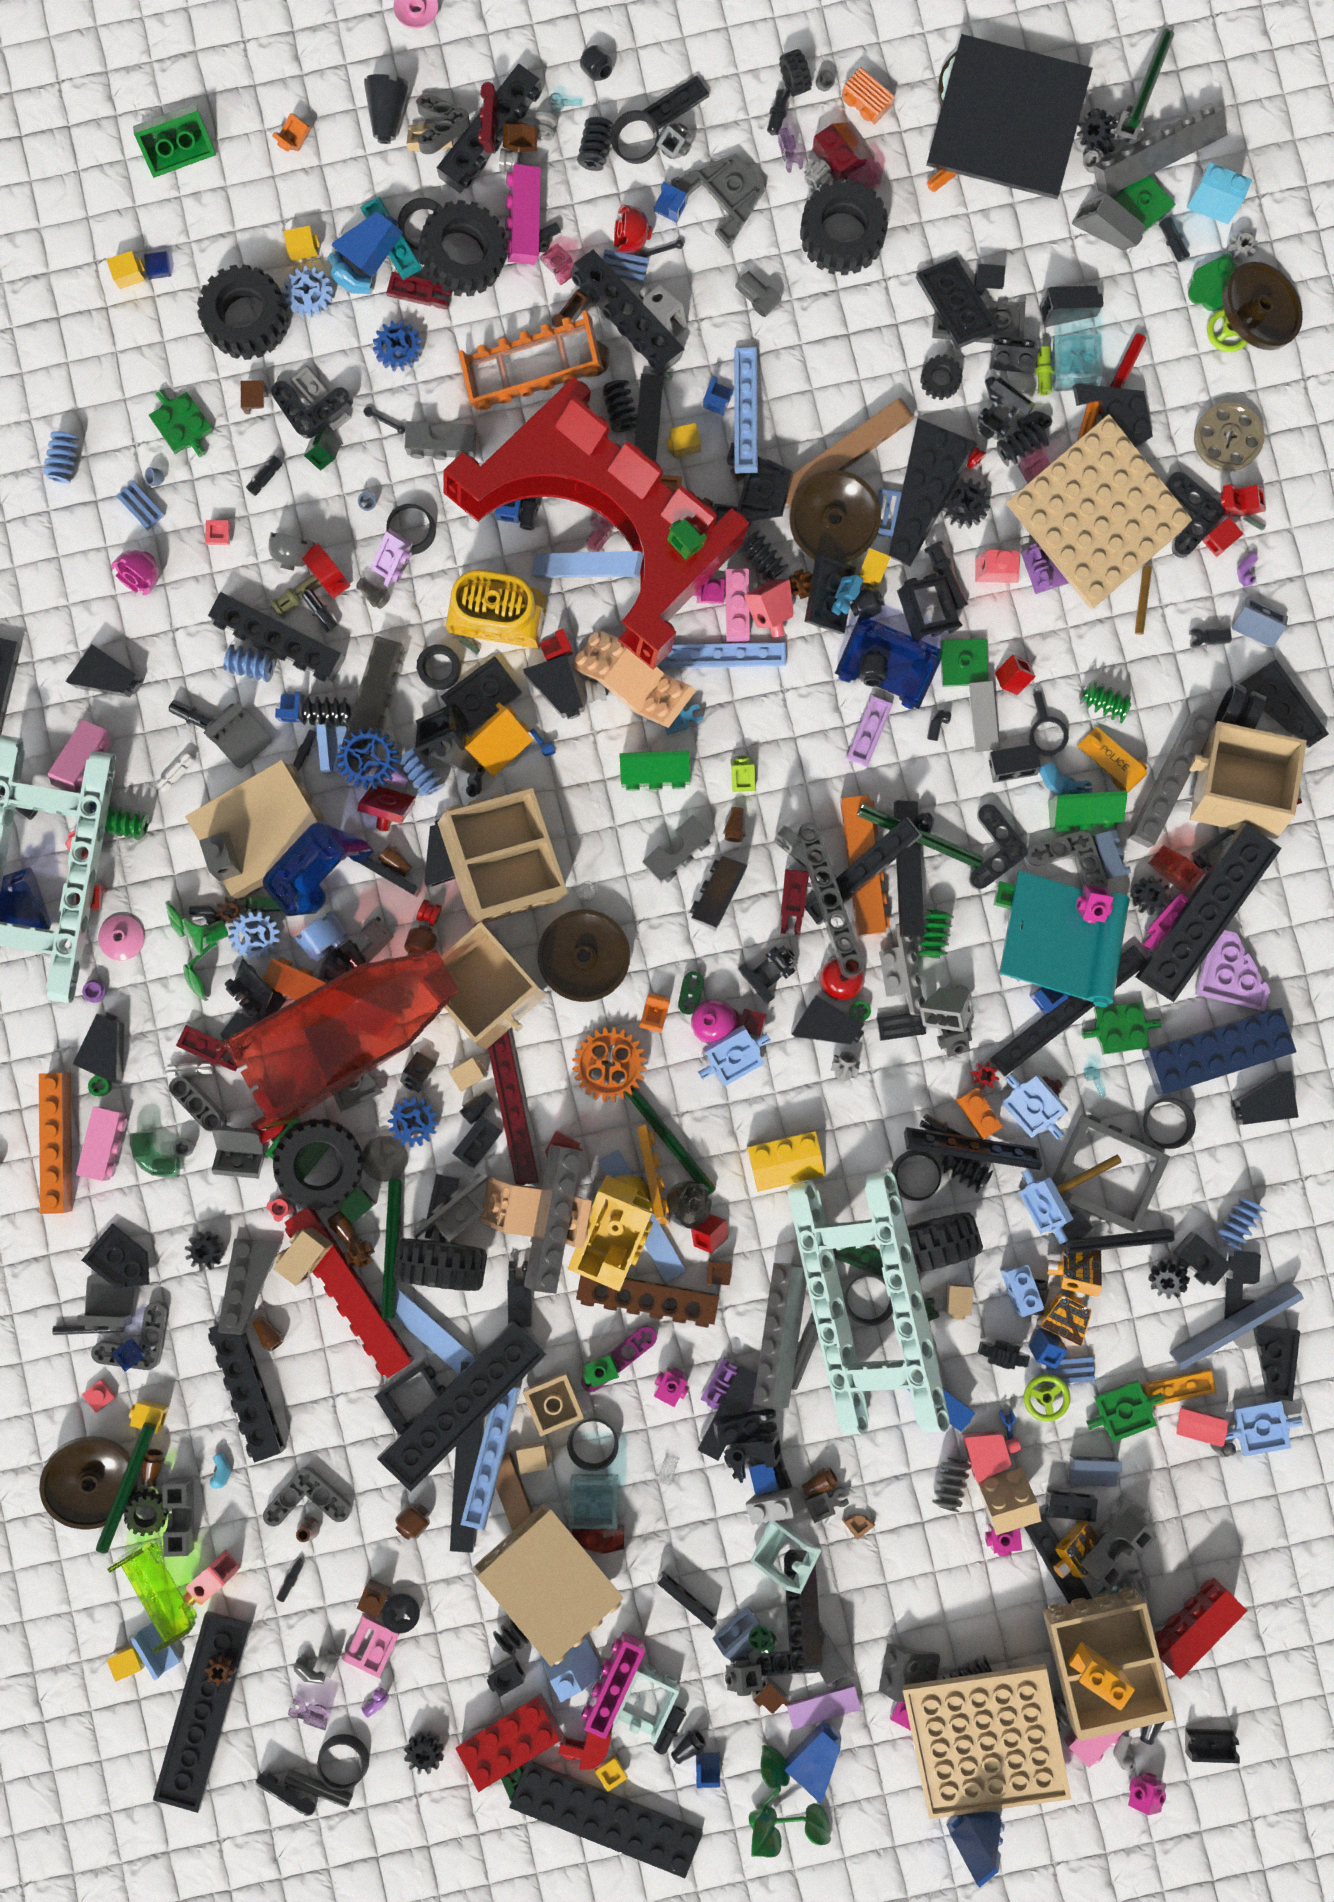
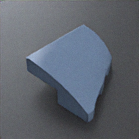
[1092,830,1131,879]

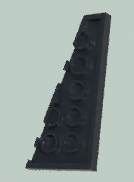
[889,418,977,567]

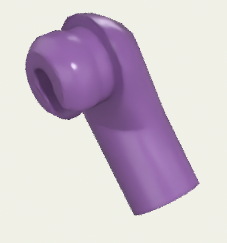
[361,1687,389,1718]

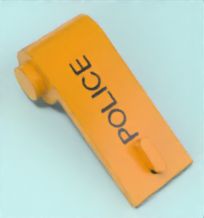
[1077,727,1147,793]

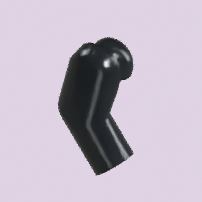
[539,222,561,253]
[466,765,485,797]

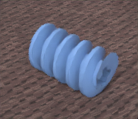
[42,431,80,484]
[223,644,275,682]
[399,747,445,796]
[1218,1198,1267,1251]

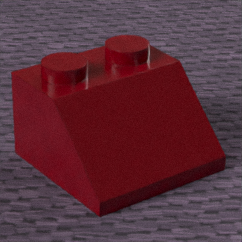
[812,122,875,182]

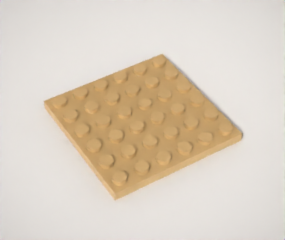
[1005,414,1192,609]
[902,1664,1071,1819]

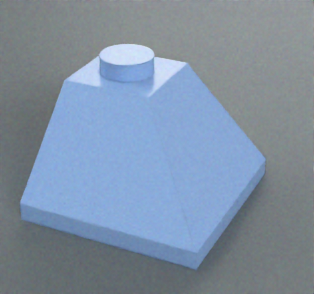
[542,1635,602,1702]

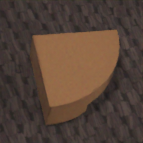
[842,1514,875,1540]

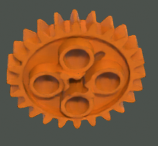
[572,1027,647,1103]

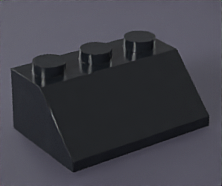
[689,856,748,931]

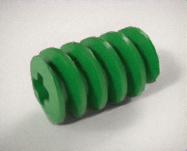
[1079,680,1131,724]
[105,805,149,840]
[918,909,954,959]

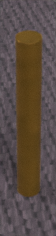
[1134,566,1152,635]
[1057,1154,1122,1195]

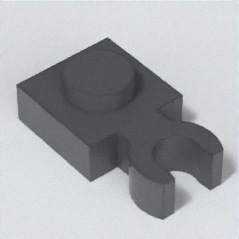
[804,1487,849,1523]

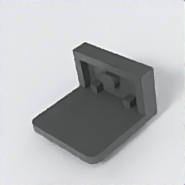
[203,702,272,769]
[212,1125,265,1179]
[77,1275,134,1331]
[878,1643,940,1702]

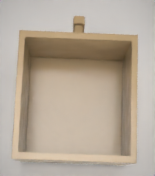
[1189,721,1307,839]
[418,921,547,1049]

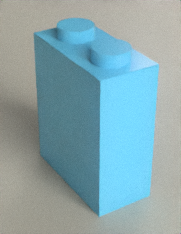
[1187,163,1253,224]

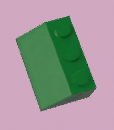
[133,103,216,178]
[619,750,690,791]
[1048,791,1127,832]

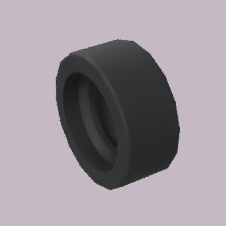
[416,644,461,690]

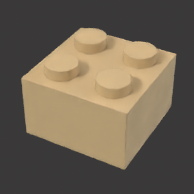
[273,1227,334,1287]
[522,1370,586,1437]
[977,1467,1041,1535]

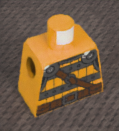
[1047,1248,1102,1297]
[1037,1291,1092,1346]
[1053,1520,1101,1578]

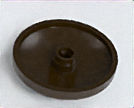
[1222,262,1303,350]
[789,470,881,563]
[538,909,630,1002]
[39,1436,138,1530]

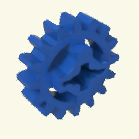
[373,320,422,372]
[388,1097,439,1147]

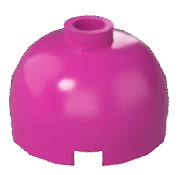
[111,549,159,595]
[691,999,738,1044]

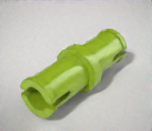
[1035,346,1054,396]

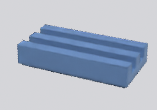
[603,249,649,283]
[116,481,165,530]
[878,488,902,538]
[1046,1356,1095,1385]

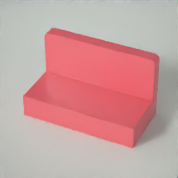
[1176,1406,1230,1447]

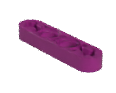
[581,1325,657,1392]

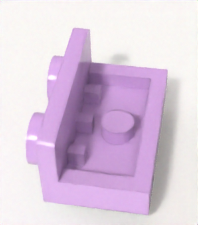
[370,529,413,587]

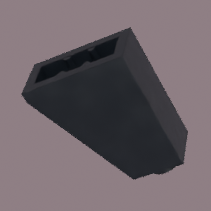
[1039,286,1104,328]
[66,644,143,698]
[523,655,584,719]
[424,819,456,888]
[791,995,864,1045]
[73,1012,124,1083]
[1231,1071,1299,1125]

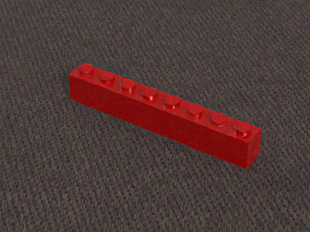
[284,1207,414,1379]

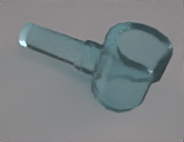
[550,92,582,111]
[1084,1067,1106,1098]

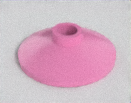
[393,0,438,29]
[98,915,145,961]

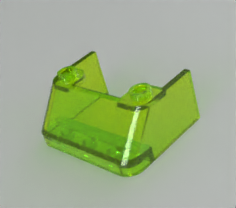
[107,1541,197,1654]

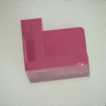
[1018,448,1050,483]

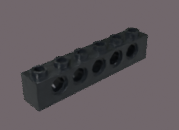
[436,63,542,194]
[570,249,685,375]
[208,592,345,682]
[208,1324,286,1463]

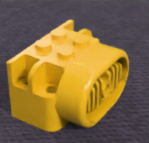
[445,569,548,649]
[567,1175,653,1291]

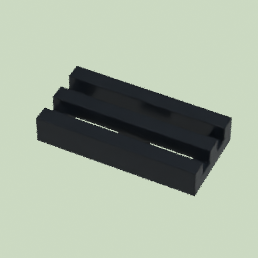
[876,1013,926,1041]

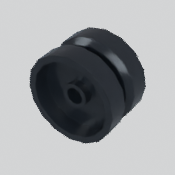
[1213,682,1266,729]

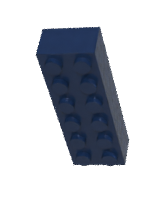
[1142,1008,1297,1095]

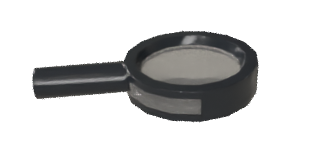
[1029,692,1069,756]

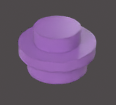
[82,980,106,1003]

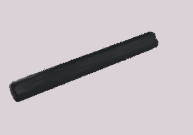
[1066,1229,1175,1253]

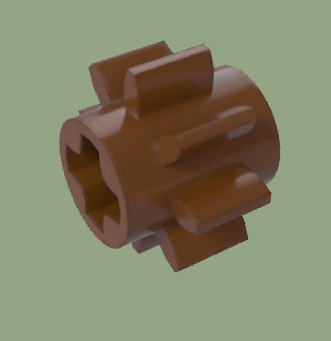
[789,569,812,599]
[216,896,245,924]
[344,1238,375,1268]
[204,1653,236,1687]

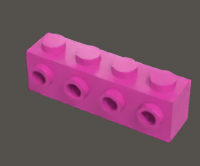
[505,164,541,265]
[581,1632,646,1739]

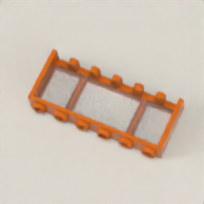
[458,310,604,410]

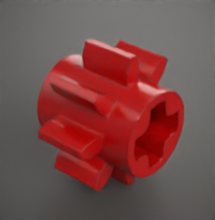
[970,1061,1000,1090]

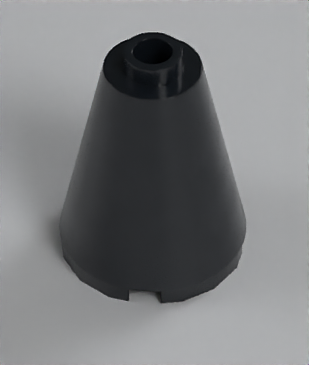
[364,74,409,144]

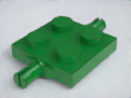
[149,390,213,457]
[1081,1002,1162,1055]
[1086,1380,1165,1442]

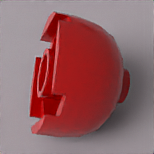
[614,205,652,253]
[819,956,865,1001]

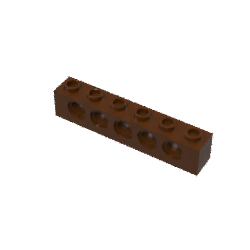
[576,1275,719,1328]

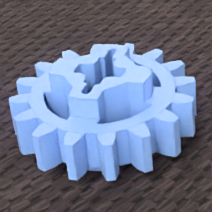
[283,266,333,318]
[228,909,280,959]

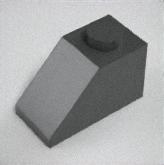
[429,738,480,775]

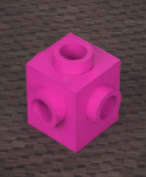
[1076,884,1113,923]
[654,1367,689,1408]
[985,1524,1022,1556]
[1128,1772,1166,1815]

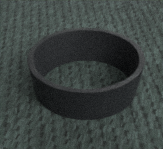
[610,110,660,164]
[398,198,445,249]
[386,504,436,555]
[1143,1098,1196,1149]
[891,1150,942,1201]
[844,1274,893,1326]
[567,1418,619,1471]
[317,1734,369,1791]

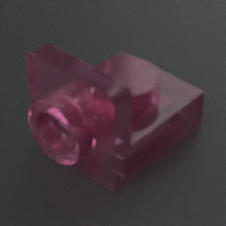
[846,156,883,190]
[539,243,574,285]
[586,516,611,552]

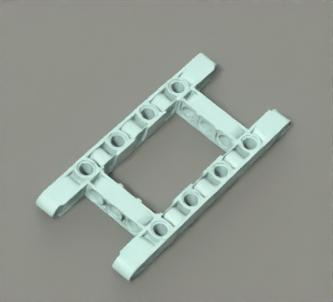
[0,735,116,1003]
[788,1171,950,1435]

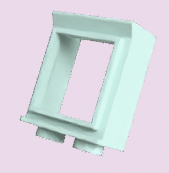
[750,1520,822,1594]
[613,1664,679,1744]

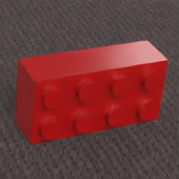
[1154,1577,1248,1680]
[455,1693,565,1793]

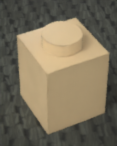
[449,1058,487,1092]
[945,1283,973,1319]
[516,1441,553,1474]

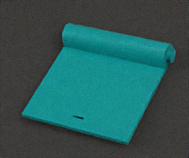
[999,870,1130,1007]

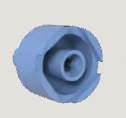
[294,910,349,962]

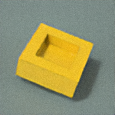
[595,1755,628,1792]

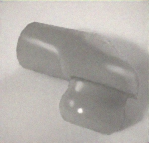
[1113,1733,1136,1772]

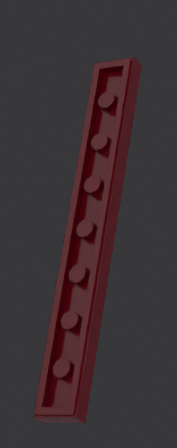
[488,1030,539,1185]

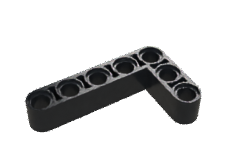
[756,1549,822,1676]

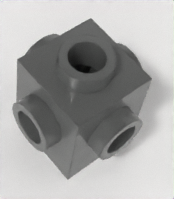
[1112,105,1146,142]
[656,123,694,159]
[937,1027,972,1057]
[725,1658,763,1696]

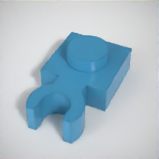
[831,575,863,615]
[665,704,703,735]

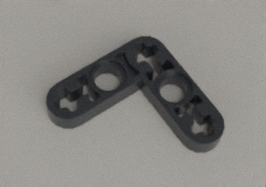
[271,381,353,439]
[1166,472,1224,558]
[969,804,1027,890]

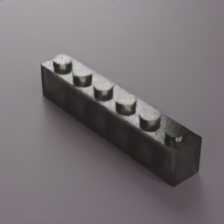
[335,636,406,774]

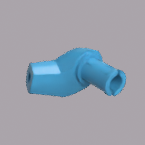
[328,251,373,294]
[1039,762,1093,795]

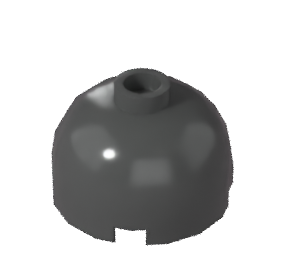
[268,532,316,571]

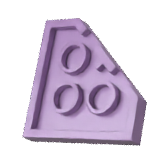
[1195,930,1270,1012]

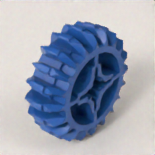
[336,727,400,790]

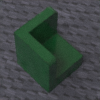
[303,428,341,471]
[338,1186,377,1224]

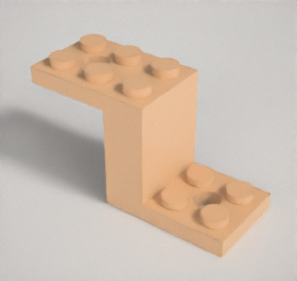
[571,630,696,728]
[480,1177,592,1248]

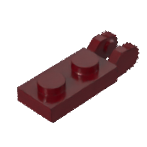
[478,82,498,153]
[386,272,453,309]
[780,869,808,935]
[176,1025,244,1071]

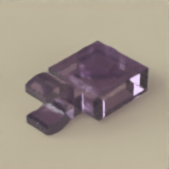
[777,128,803,173]
[288,1696,331,1731]

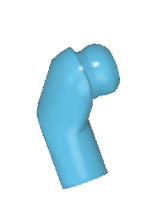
[210,1452,231,1489]

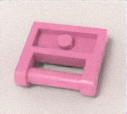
[342,1614,399,1678]

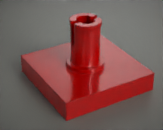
[357,785,416,831]

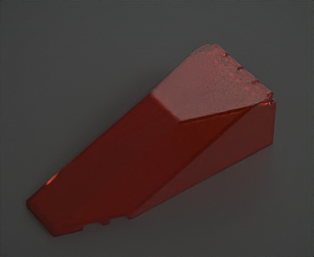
[214,949,460,1131]

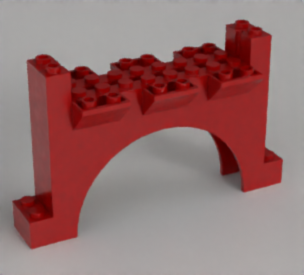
[443,377,749,670]

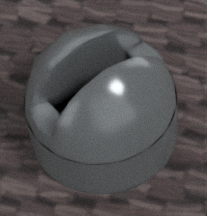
[816,70,835,92]
[173,1138,195,1157]

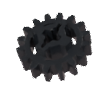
[941,478,991,529]
[977,1339,1030,1370]

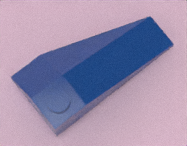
[946,1811,1005,1888]

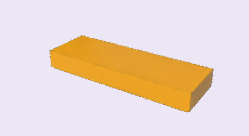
[1141,1368,1217,1407]

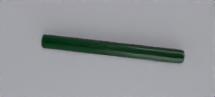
[1127,28,1174,129]
[857,804,983,868]
[625,1087,716,1196]
[381,1179,402,1319]
[96,1422,156,1554]

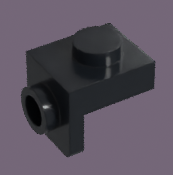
[400,1051,437,1093]

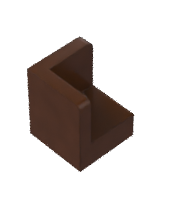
[503,122,538,152]
[241,380,268,415]
[706,1259,732,1286]
[752,1676,790,1714]

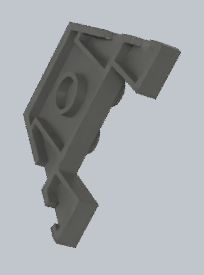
[671,154,765,248]

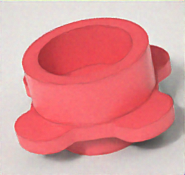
[266,1194,294,1222]

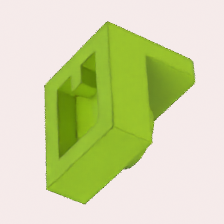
[730,755,755,792]

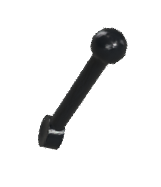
[639,240,684,258]
[363,407,405,434]

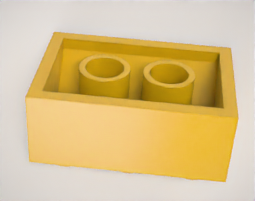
[747,1131,825,1192]

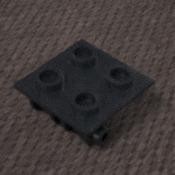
[224,959,273,1018]

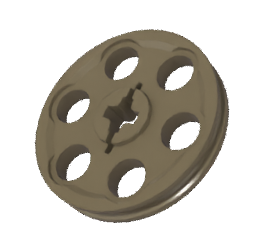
[1194,402,1265,472]

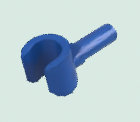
[530,728,556,756]
[999,1408,1016,1440]

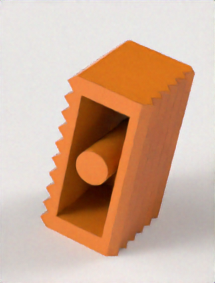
[842,67,895,124]
[956,1088,1003,1139]

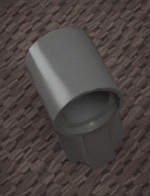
[735,271,781,317]

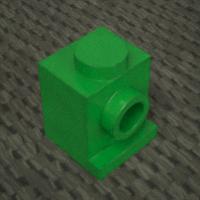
[667,519,707,560]
[582,1352,620,1388]

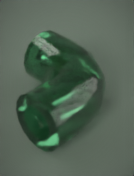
[130,1132,180,1178]

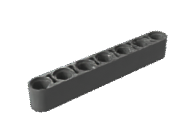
[798,822,863,979]

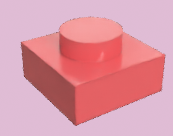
[205,520,231,545]
[82,1378,117,1413]

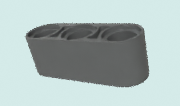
[169,1077,227,1131]

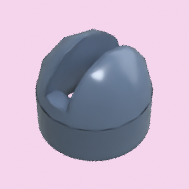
[145,467,165,486]
[358,492,376,511]

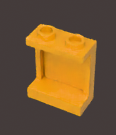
[465,703,533,777]
[1068,1642,1135,1710]

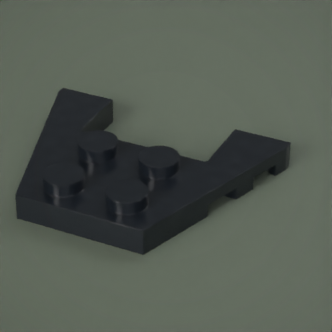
[1072,384,1153,447]
[713,442,793,526]

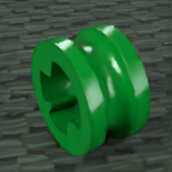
[849,1001,871,1022]
[88,1076,112,1096]

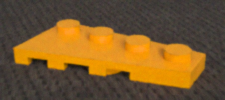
[637,1125,670,1225]

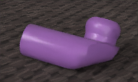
[1237,552,1258,586]

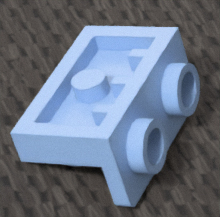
[1000,1265,1044,1317]

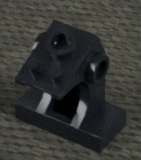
[977,377,1036,440]
[737,945,798,1004]
[724,1433,782,1483]

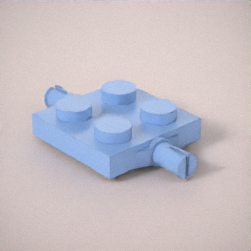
[698,1025,771,1086]
[1001,1073,1068,1140]
[1018,1168,1073,1244]
[1226,1400,1303,1456]

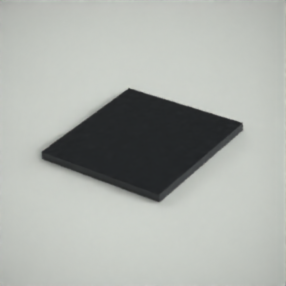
[926,34,1093,199]

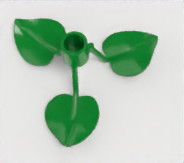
[165,901,228,1001]
[748,1745,831,1858]

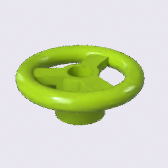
[1207,309,1247,352]
[1024,1374,1070,1422]

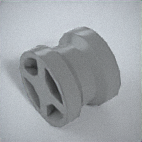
[534,112,557,140]
[499,148,520,173]
[585,680,607,703]
[313,1648,341,1678]

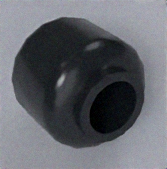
[580,45,613,81]
[850,586,885,620]
[858,650,888,687]

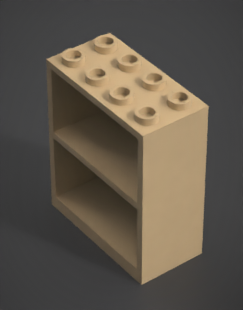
[185,760,336,900]
[437,787,568,927]
[471,1503,624,1667]
[1043,1587,1175,1741]

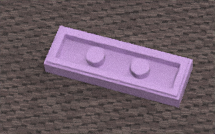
[846,695,893,767]
[787,1684,861,1730]

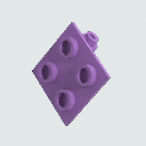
[1021,543,1069,594]
[700,1358,755,1413]

